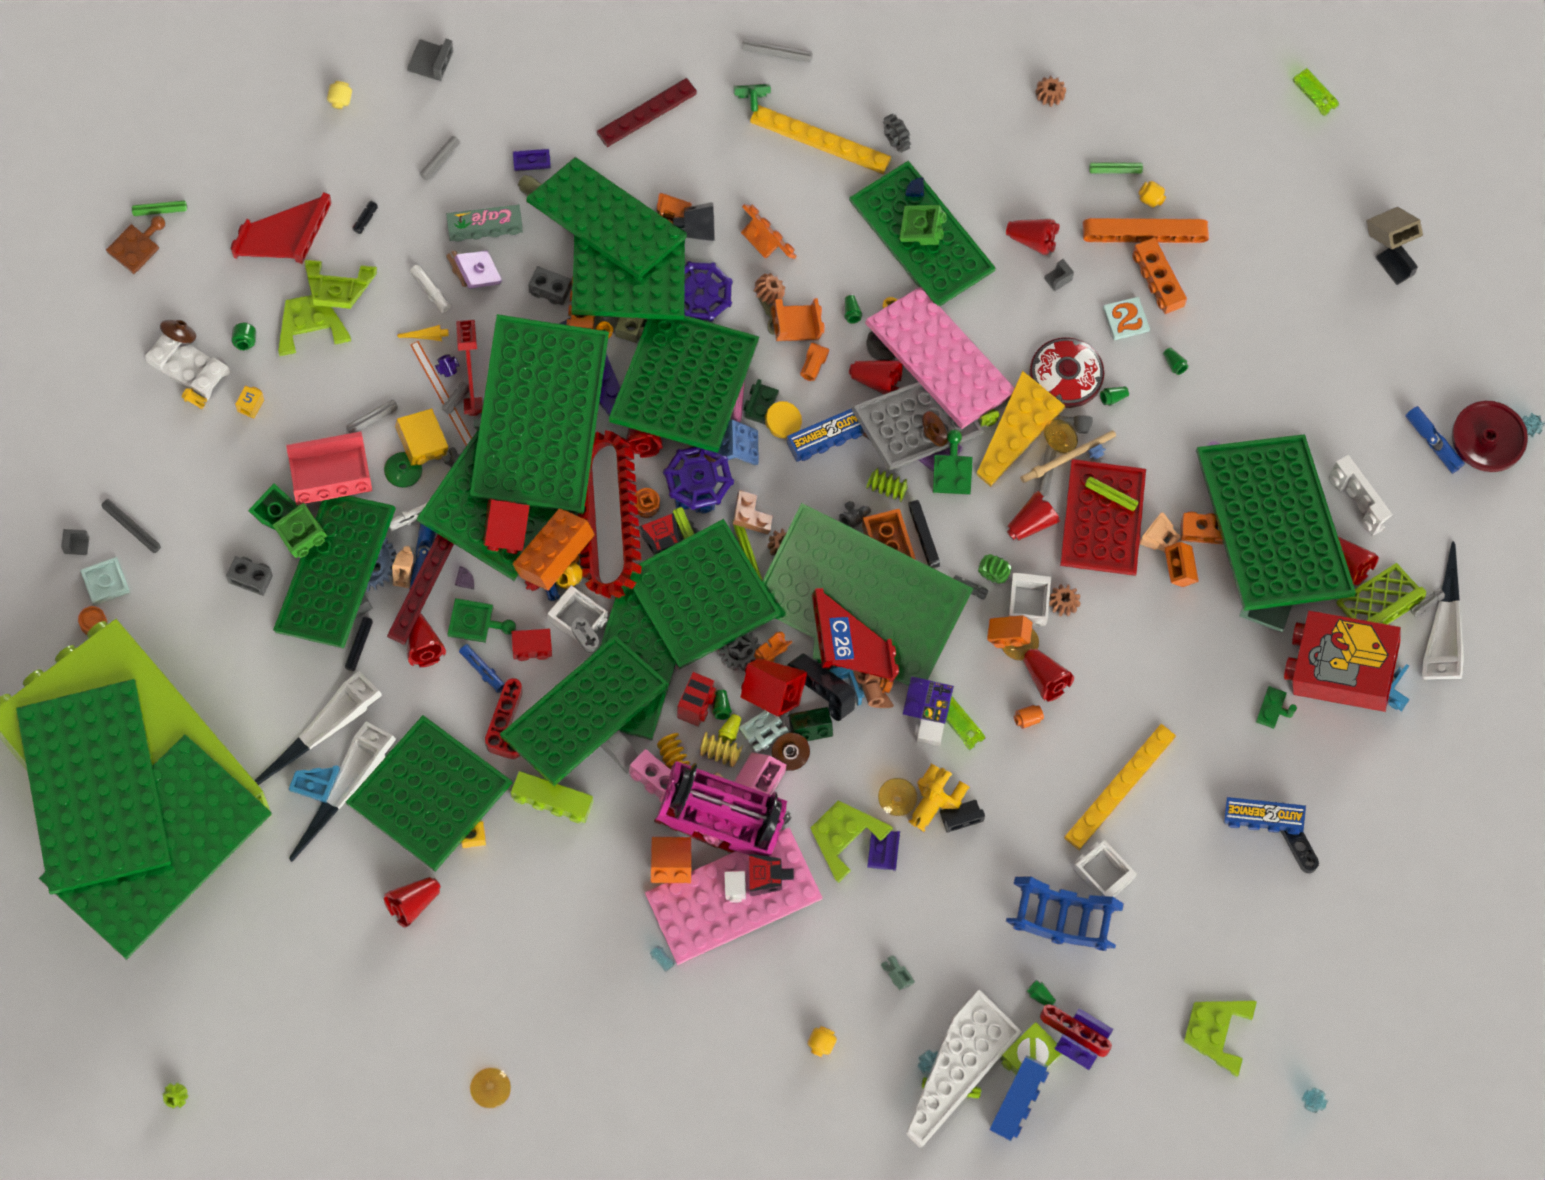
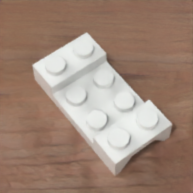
[145,334,230,401]
[1329,455,1393,536]

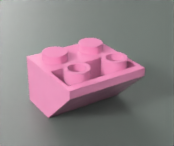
[734,752,786,795]

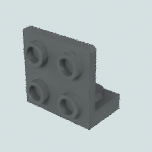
[407,39,454,81]

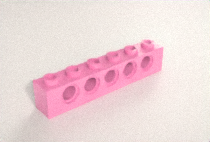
[629,749,723,847]

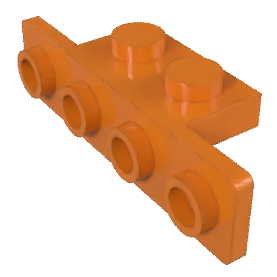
[741,204,797,259]

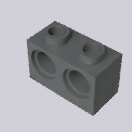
[528,266,572,305]
[226,556,273,596]

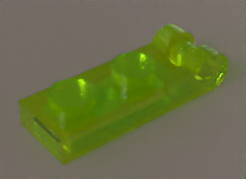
[1292,68,1339,116]
[946,696,986,750]

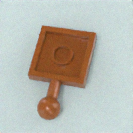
[106,216,166,274]

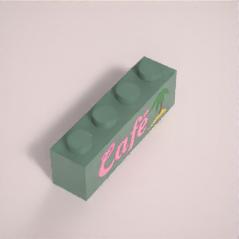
[446,204,523,242]

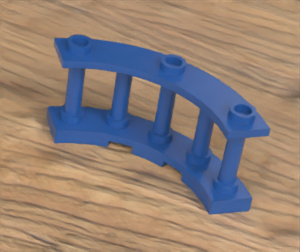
[1006,876,1124,951]

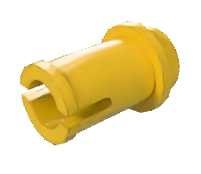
[182,388,207,409]

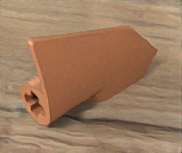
[853,670,894,708]

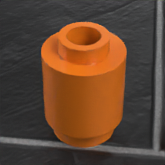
[1014,705,1044,729]

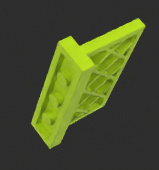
[1336,563,1427,625]

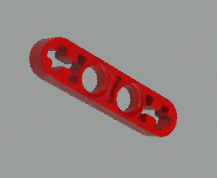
[1040,1004,1112,1057]

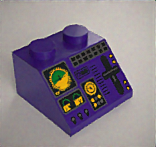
[903,676,954,724]

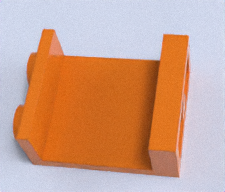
[771,298,825,341]

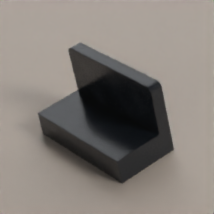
[1376,245,1418,285]
[940,800,985,833]

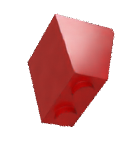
[483,498,530,554]
[740,658,807,717]

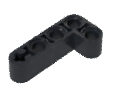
[787,653,855,721]

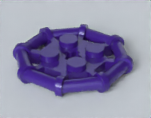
[684,261,733,322]
[663,447,734,510]

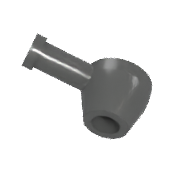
[1057,415,1093,434]

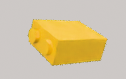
[395,408,448,466]

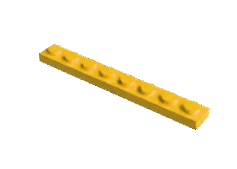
[750,105,891,174]
[1064,724,1176,850]

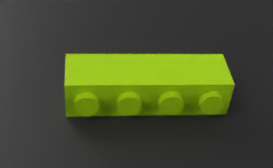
[511,771,594,823]

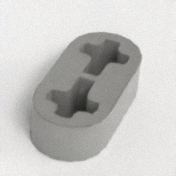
[571,618,599,653]

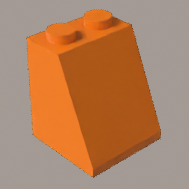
[651,837,691,883]

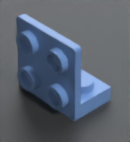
[718,420,759,465]

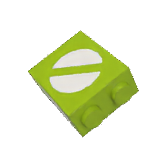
[1000,1022,1063,1075]

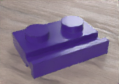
[867,831,900,871]

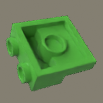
[900,205,946,245]
[273,503,327,558]

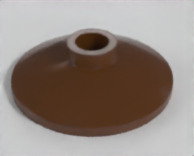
[160,320,196,343]
[922,411,948,447]
[771,732,810,771]

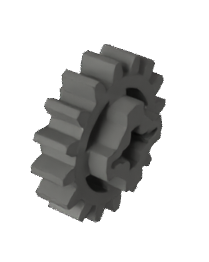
[883,113,911,153]
[719,632,761,671]

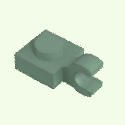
[881,955,915,990]

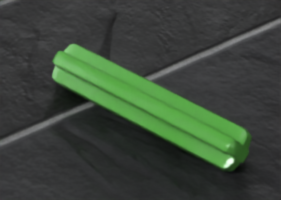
[1089,163,1143,173]
[132,200,187,216]

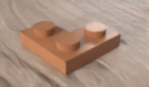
[732,490,773,535]

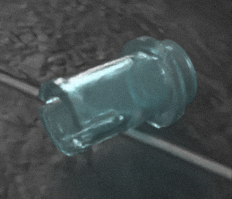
[650,946,675,972]

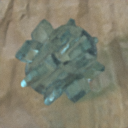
[1522,413,1545,437]
[918,1050,938,1074]
[1301,1088,1328,1113]

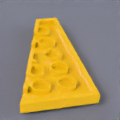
[977,371,1065,487]

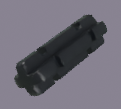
[353,201,378,234]

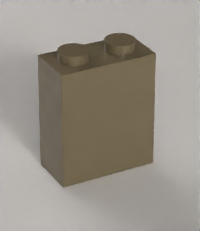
[1366,206,1423,249]

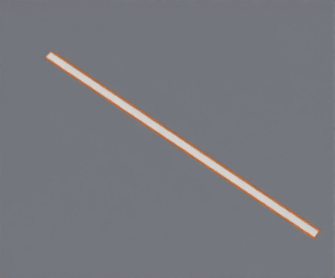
[410,341,472,446]

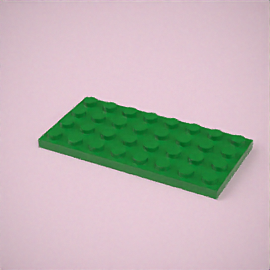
[527,157,687,280]
[849,161,996,306]
[273,496,396,649]
[600,585,676,741]
[500,635,669,786]

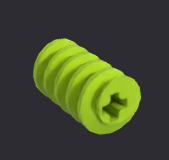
[866,468,908,502]

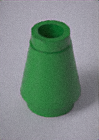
[844,295,863,324]
[1163,347,1188,375]
[1100,386,1129,406]
[712,690,732,720]
[1026,980,1056,1006]

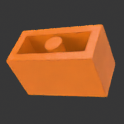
[1164,542,1199,587]
[987,615,1033,648]

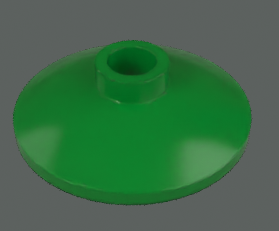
[384,452,422,488]

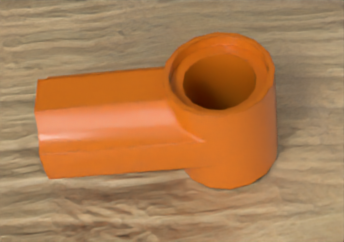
[800,343,829,381]

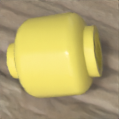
[327,81,352,109]

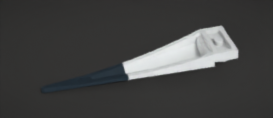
[1422,541,1464,680]
[254,671,382,785]
[289,721,396,862]

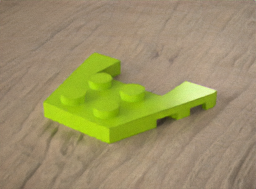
[305,260,377,309]
[278,295,351,356]
[810,800,893,883]
[1184,1001,1257,1077]

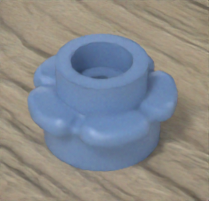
[1088,444,1106,460]

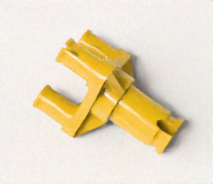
[908,763,970,832]

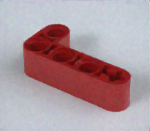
[485,678,523,759]

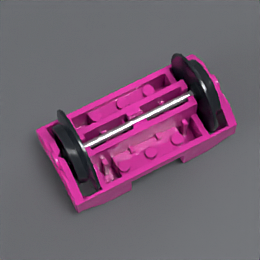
[656,761,787,857]

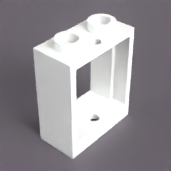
[1008,573,1051,627]
[547,585,608,643]
[1074,840,1137,897]

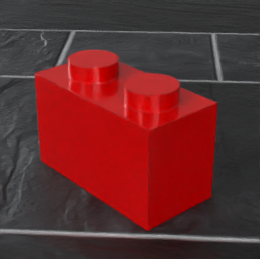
[512,628,552,661]

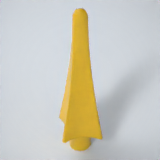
[397,325,449,341]

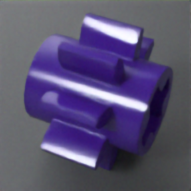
[435,354,460,377]

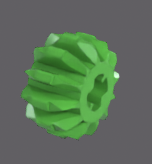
[978,554,1012,584]

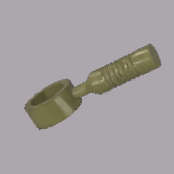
[758,298,775,335]

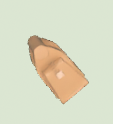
[1139,512,1181,553]
[392,546,413,589]

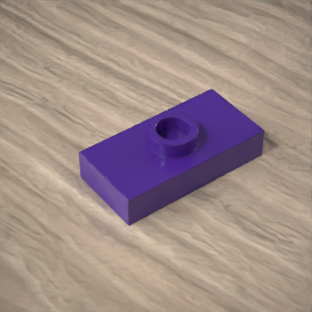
[513,149,551,171]

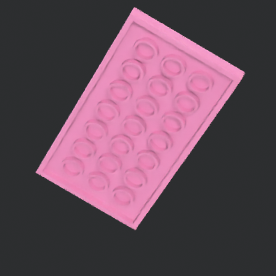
[865,287,1014,429]
[645,828,823,965]

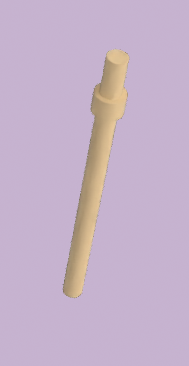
[1020,430,1116,483]

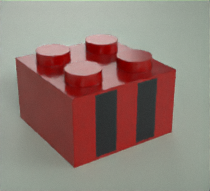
[677,672,717,727]

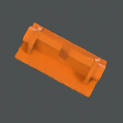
[754,631,792,662]

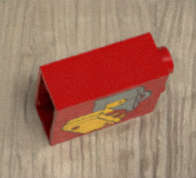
[1284,610,1401,712]

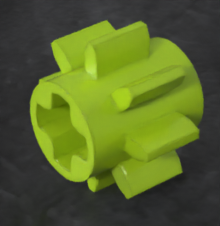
[162,1082,189,1109]

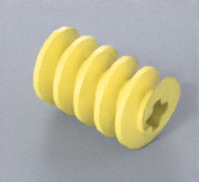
[700,732,743,767]

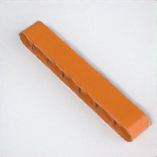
[1082,218,1209,243]

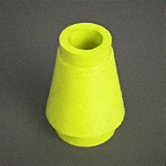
[718,714,741,744]

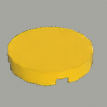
[765,401,802,439]

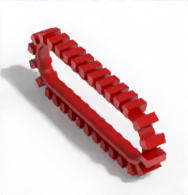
[578,430,642,599]

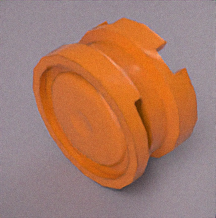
[633,488,660,518]
[78,606,107,635]

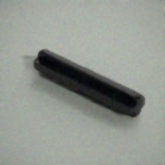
[345,617,373,671]

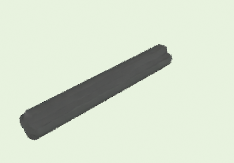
[101,499,161,553]

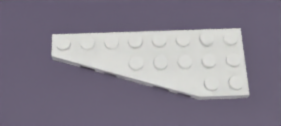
[905,990,1022,1148]

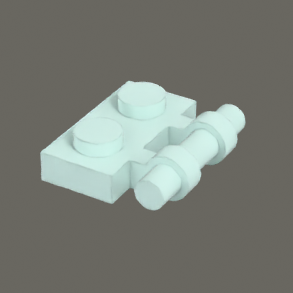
[739,711,789,753]

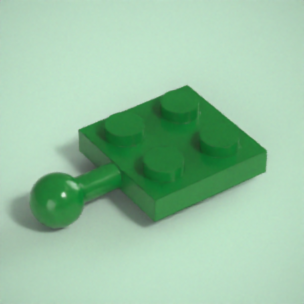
[933,429,973,495]
[448,598,516,643]

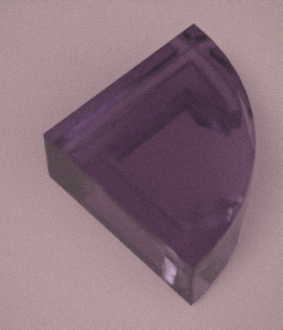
[455,566,475,590]

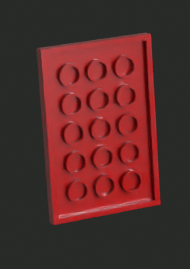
[1060,459,1146,576]

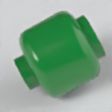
[231,322,257,351]

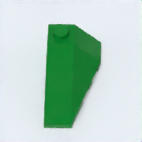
[248,483,298,530]

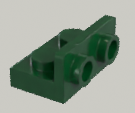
[743,379,779,424]
[789,707,833,741]

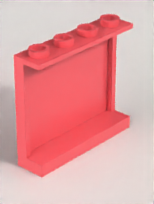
[286,432,372,505]

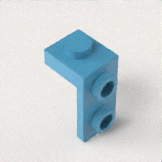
[1388,664,1410,712]
[829,666,864,706]

